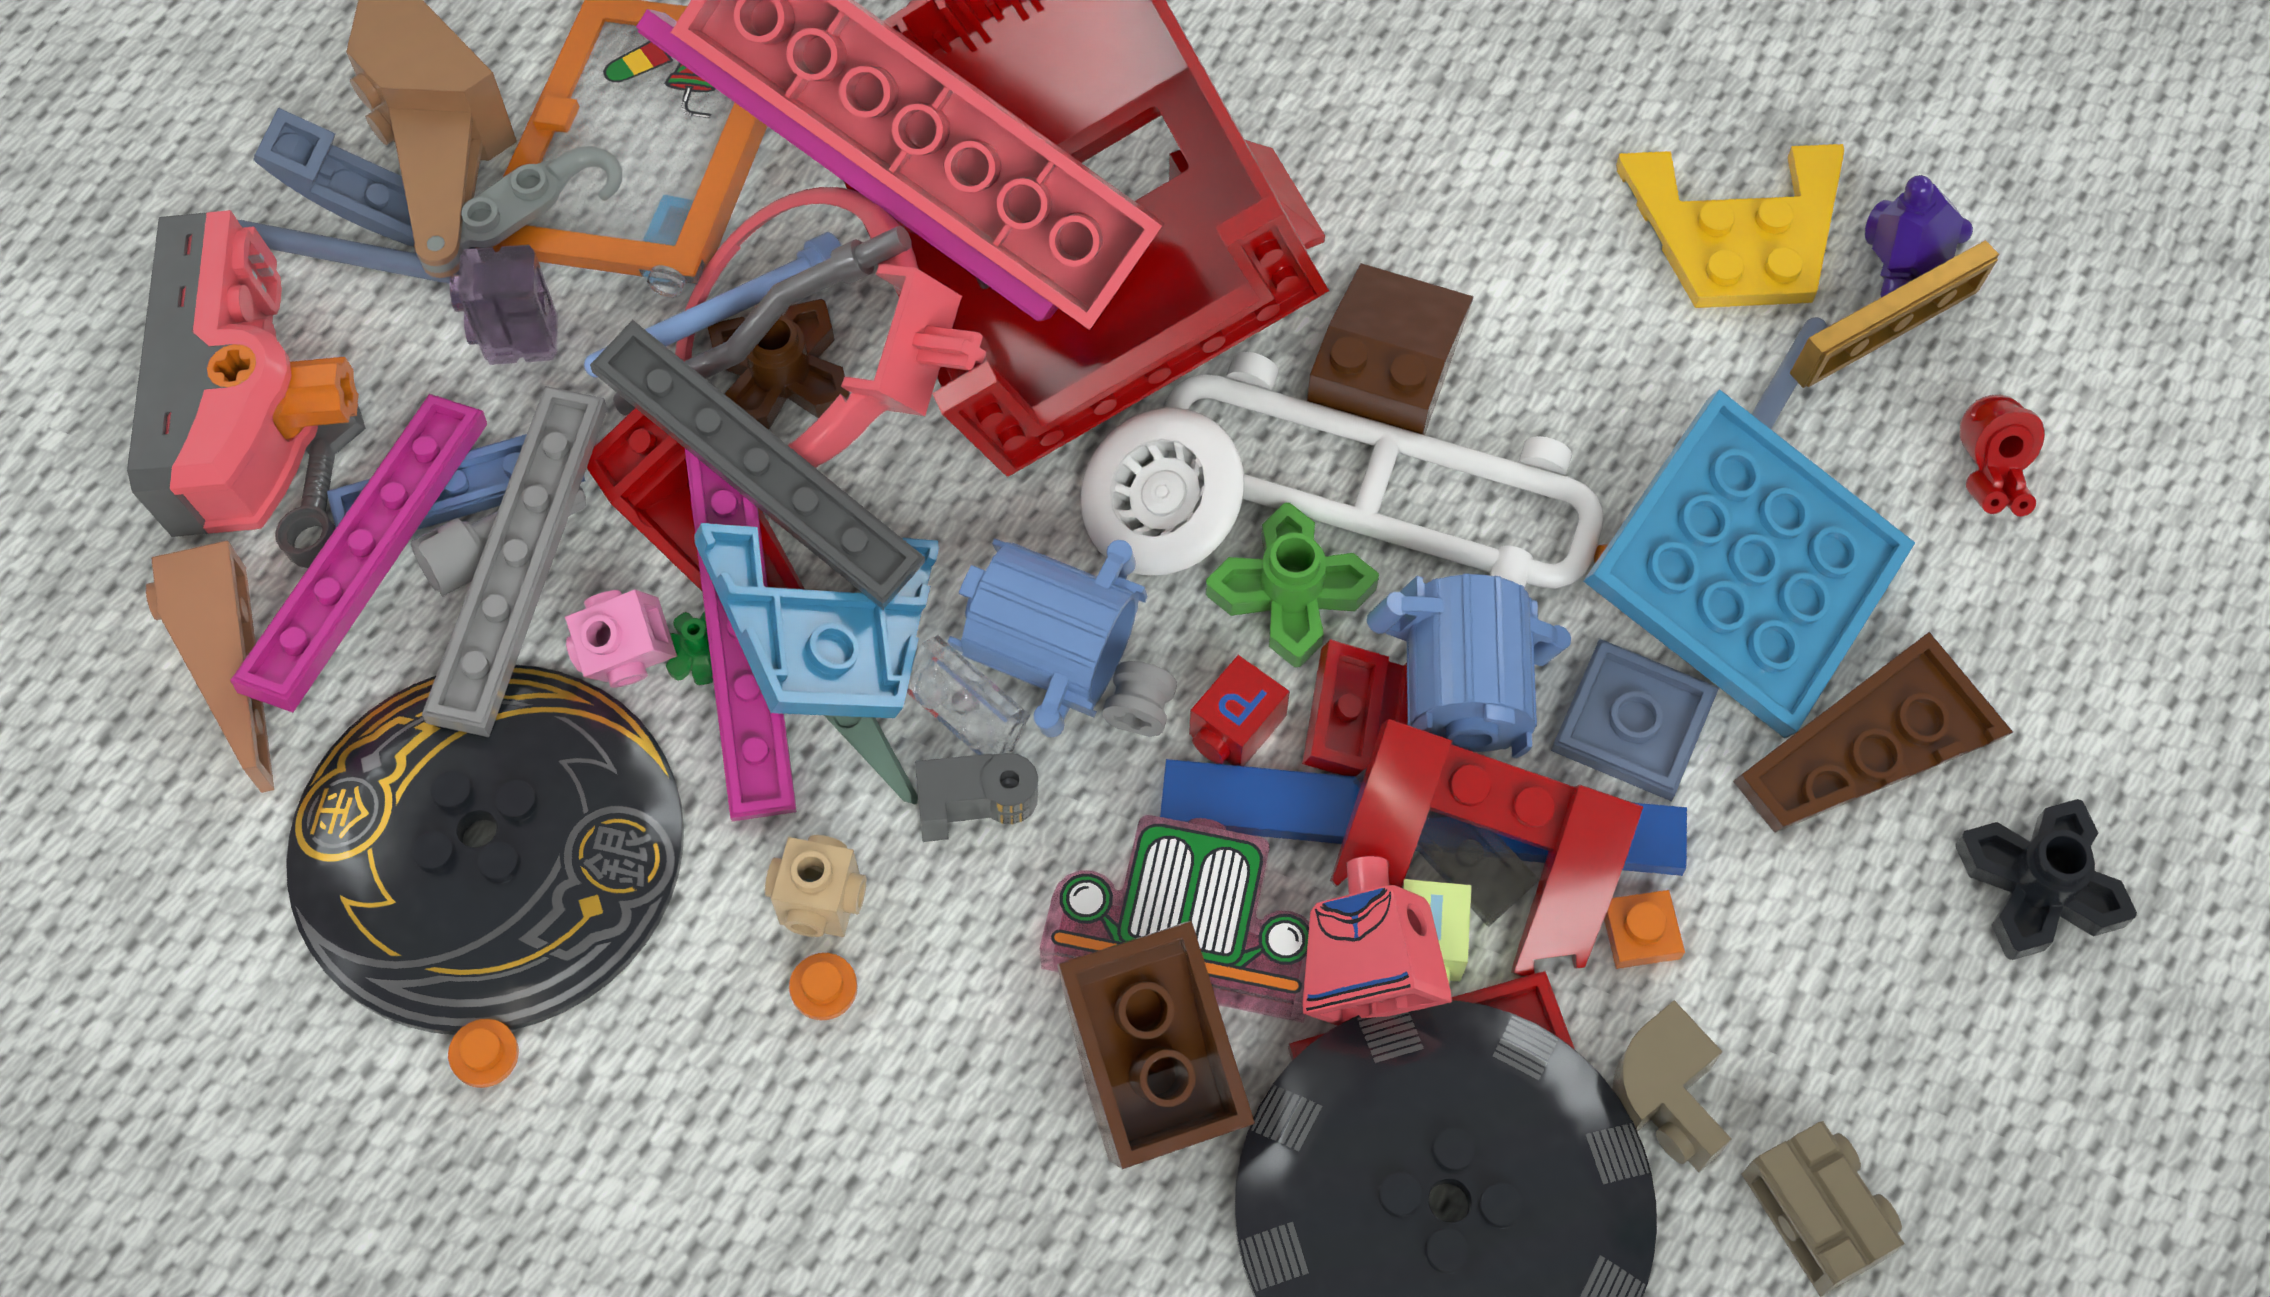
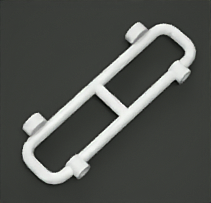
[1163,352,1603,589]

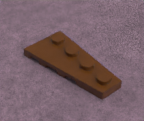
[1733,632,2013,833]

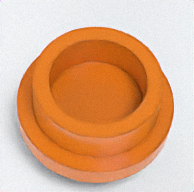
[789,953,858,1020]
[448,1019,519,1088]

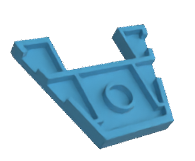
[694,523,939,718]

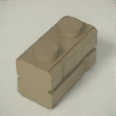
[1741,1121,1905,1297]

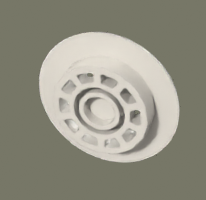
[1081,408,1244,576]

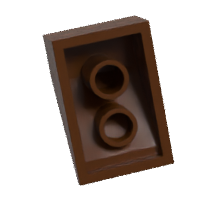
[1307,263,1474,435]
[1057,921,1255,1169]

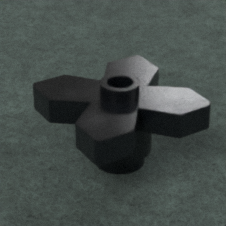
[1955,799,2137,960]

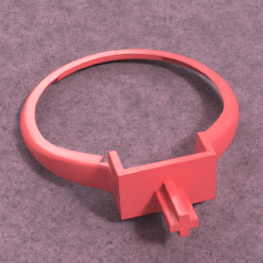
[675,187,986,468]

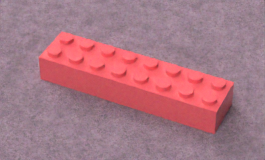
[671,0,1164,330]

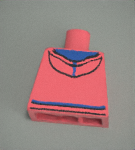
[1303,856,1452,1026]

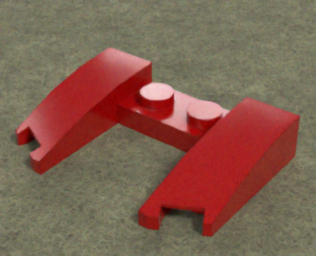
[1330,719,1643,976]

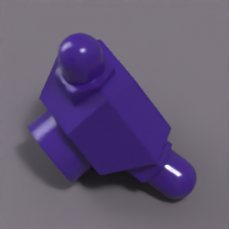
[1865,175,1973,297]

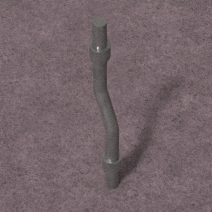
[613,226,911,415]

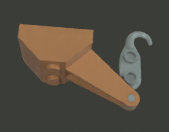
[346,0,622,278]

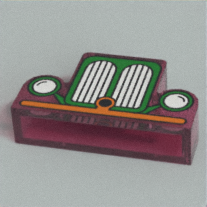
[1039,815,1309,1023]

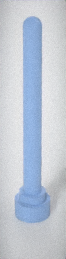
[584,232,842,378]

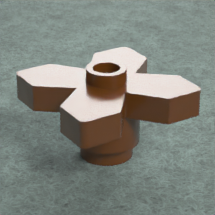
[708,299,850,429]

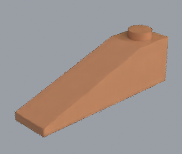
[146,540,274,793]

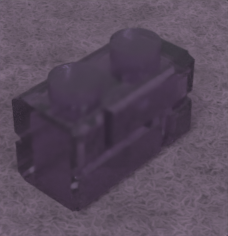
[450,245,558,365]

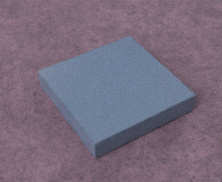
[1551,638,1719,802]

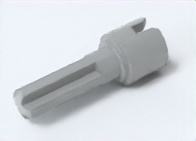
[411,486,586,597]

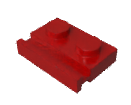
[1302,639,1408,777]

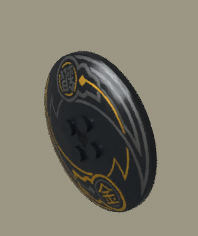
[286,665,684,1035]

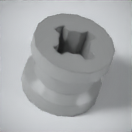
[1102,661,1177,737]

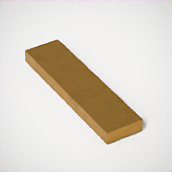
[1790,240,2000,388]

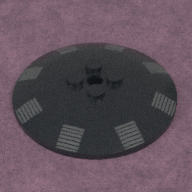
[1234,1000,1657,1297]

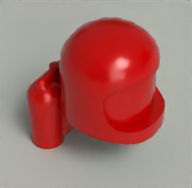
[1959,394,2045,517]

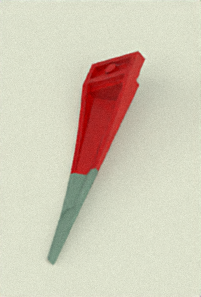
[587,408,918,805]

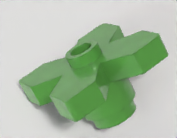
[1206,503,1379,668]

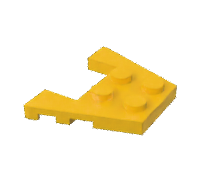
[1616,144,1844,308]

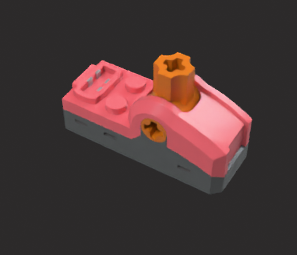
[127,210,359,537]

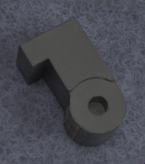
[915,753,1038,842]

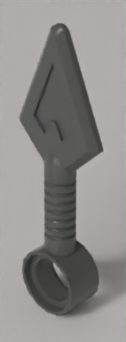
[275,406,366,568]

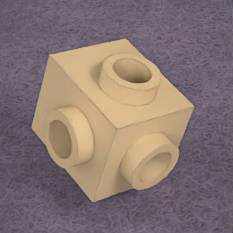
[765,835,867,937]

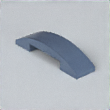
[253,108,478,257]

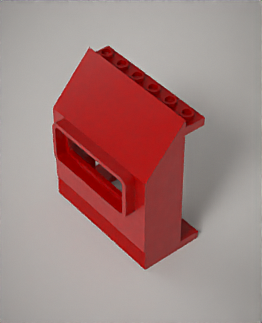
[843,0,1329,478]

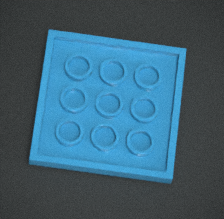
[1583,389,1915,738]

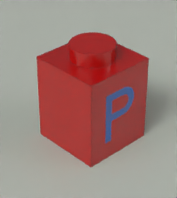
[1189,655,1290,766]

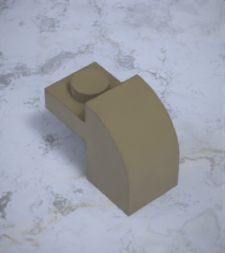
[1612,1000,1731,1173]

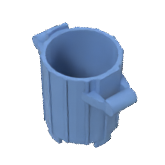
[948,538,1148,738]
[1367,573,1571,758]

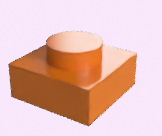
[1604,890,1685,969]

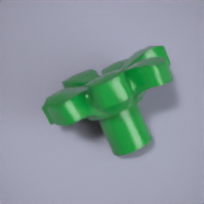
[666,611,713,685]

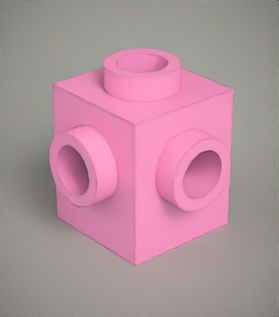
[565,589,677,688]

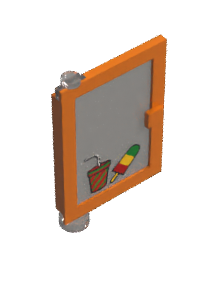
[475,0,767,298]

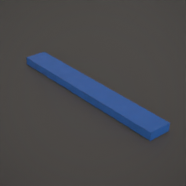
[1160,759,1687,876]

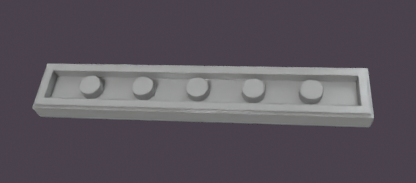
[422,386,607,737]

